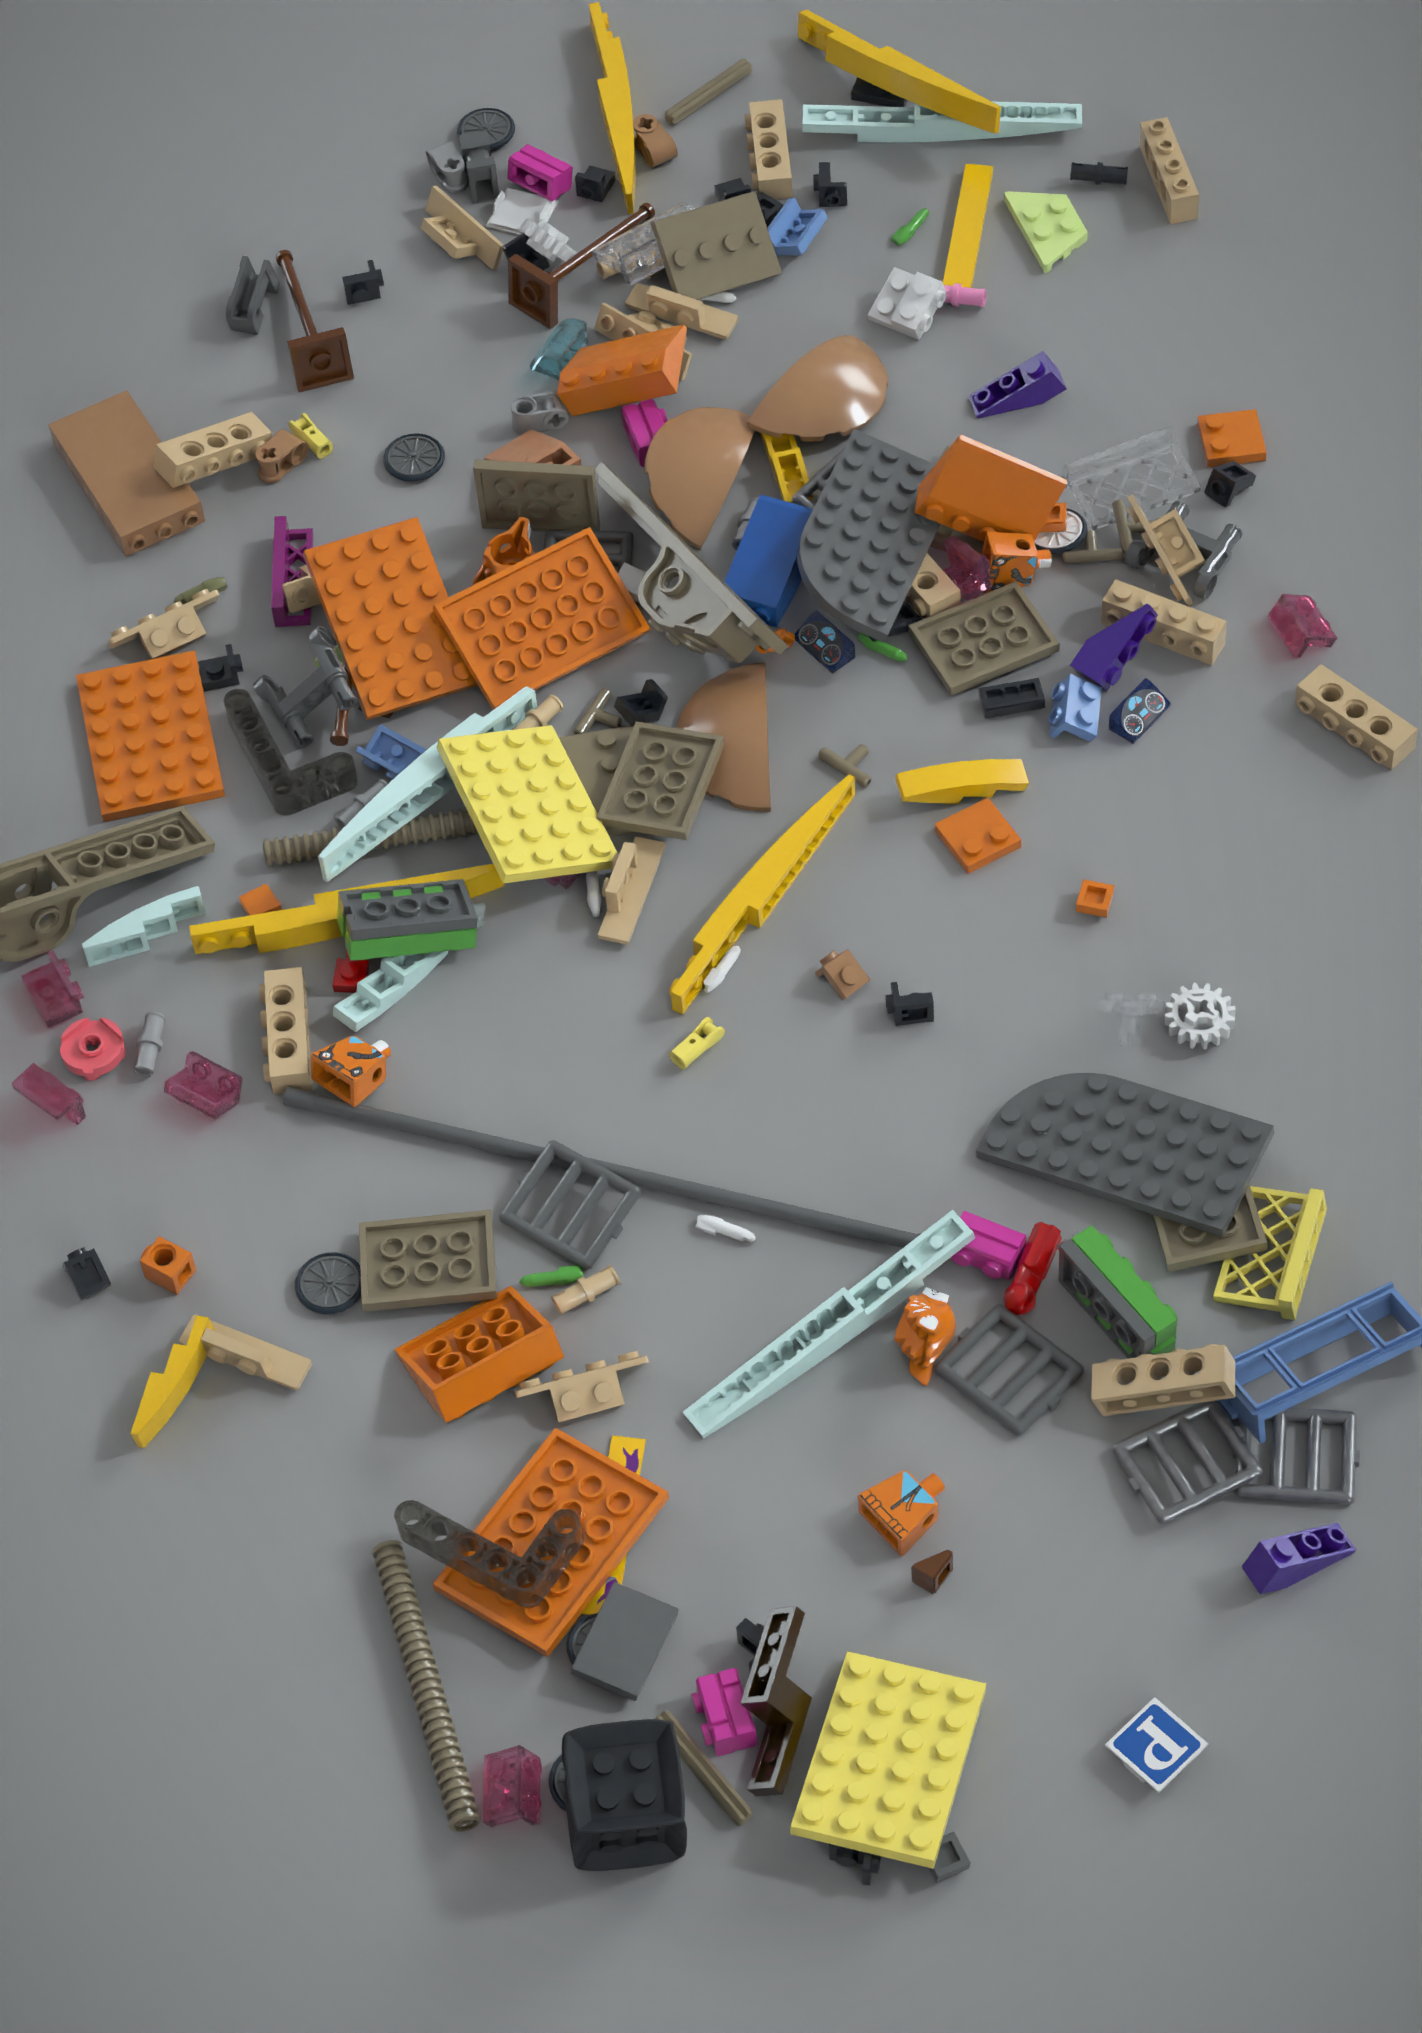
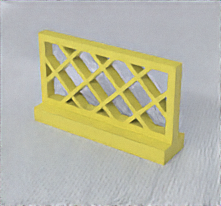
[1213,1186,1327,1320]

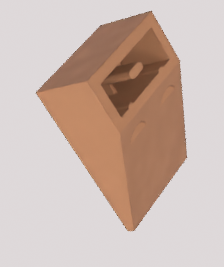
[484,429,581,465]

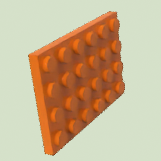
[303,517,478,721]
[433,527,650,711]
[76,650,225,822]
[433,1428,669,1657]

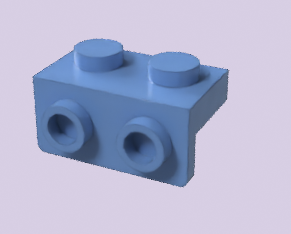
[767,198,828,256]
[1048,673,1102,742]
[356,724,427,780]

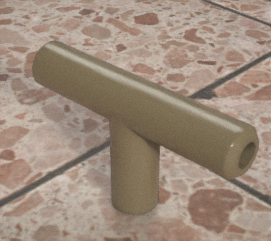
[1112,500,1152,555]
[1063,530,1124,564]
[574,688,622,735]
[818,744,871,787]

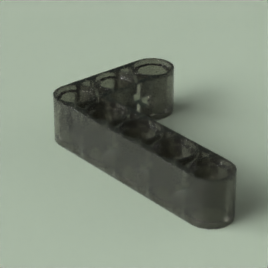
[223,689,358,815]
[394,1500,584,1608]

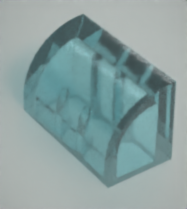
[530,318,588,380]

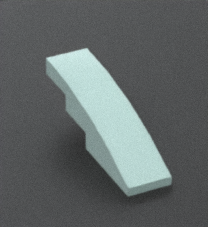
[82,886,206,967]
[333,951,448,1032]

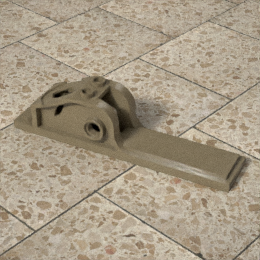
[594,462,788,663]
[0,805,215,962]

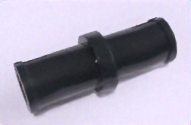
[1070,162,1128,185]

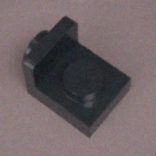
[575,165,616,202]
[714,178,751,201]
[1204,461,1256,507]
[198,644,243,692]
[885,982,934,1026]
[63,1247,111,1300]
[829,1844,881,1885]

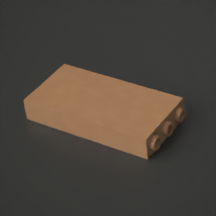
[48,390,205,557]

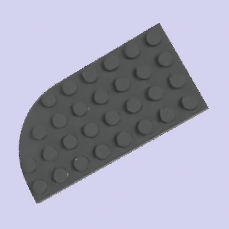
[797,429,941,643]
[976,1073,1274,1237]

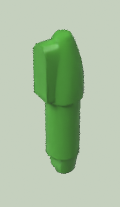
[891,208,929,245]
[857,632,907,662]
[519,1265,584,1287]

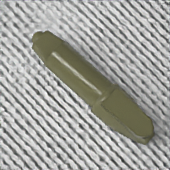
[174,577,228,604]

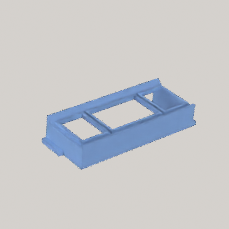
[1217,1281,1422,1444]

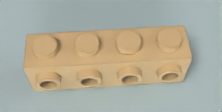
[1101,579,1227,666]

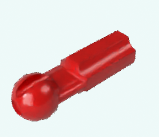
[1003,1222,1062,1315]

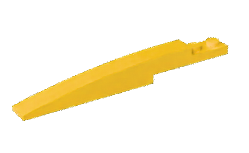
[589,2,636,215]
[798,10,1001,134]
[669,774,855,1015]
[189,864,505,954]

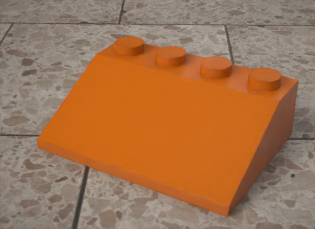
[557,324,687,416]
[914,434,1067,542]
[394,1286,565,1423]

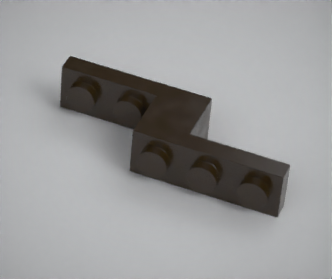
[740,1606,812,1796]

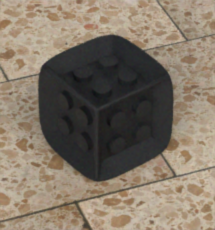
[562,1719,687,1871]

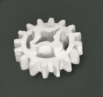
[519,218,577,262]
[1164,983,1236,1049]

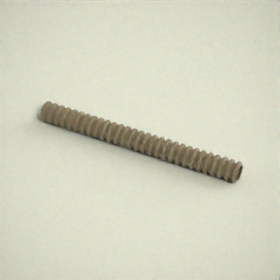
[263,809,477,867]
[372,1540,481,1832]

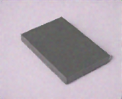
[571,1582,679,1701]

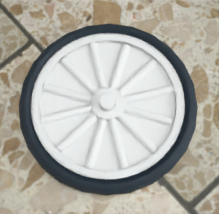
[1034,508,1088,555]

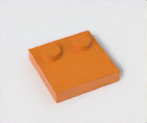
[1197,409,1267,467]
[935,797,1021,874]

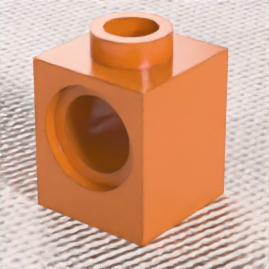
[140,1236,196,1295]

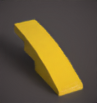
[759,432,814,504]
[895,759,1029,804]
[130,1315,215,1448]

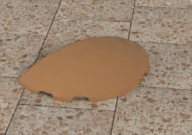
[747,335,888,442]
[645,407,755,550]
[677,662,771,811]

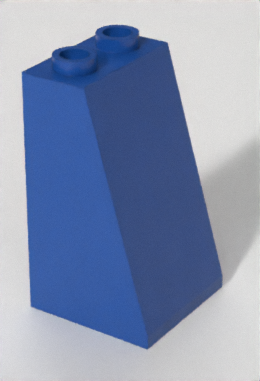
[724,494,813,627]

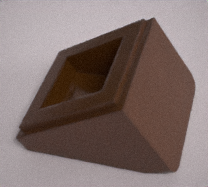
[911,1550,953,1594]

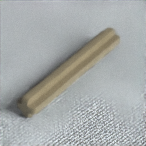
[665,59,752,125]
[655,1710,752,1826]

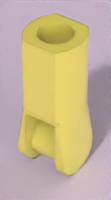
[288,413,333,459]
[669,1017,725,1070]

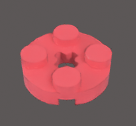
[60,1017,126,1081]

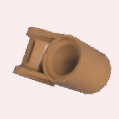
[633,114,678,168]
[255,429,309,483]

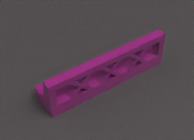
[271,516,314,627]

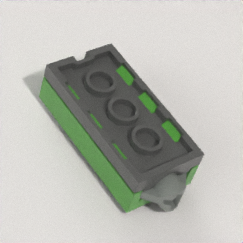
[337,879,485,961]
[1057,1225,1178,1359]

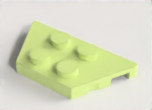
[1004,191,1088,274]

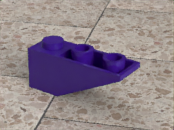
[969,351,1067,419]
[1070,604,1158,691]
[1241,1523,1356,1595]

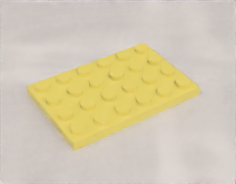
[436,725,617,884]
[790,1651,986,1869]

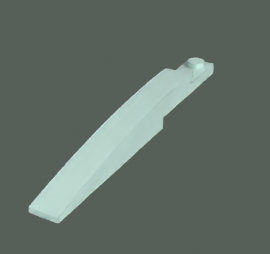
[802,101,1082,142]
[318,686,537,882]
[683,1210,975,1438]

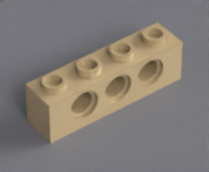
[744,99,793,200]
[1139,117,1199,224]
[153,412,272,488]
[906,553,960,619]
[1295,664,1418,770]
[259,967,313,1095]
[1091,1344,1235,1416]

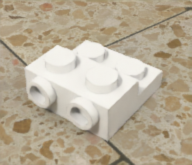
[867,267,946,340]

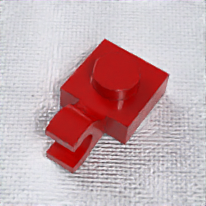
[332,949,370,993]

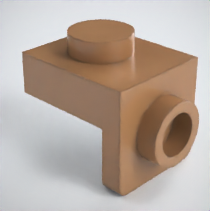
[815,949,870,1000]

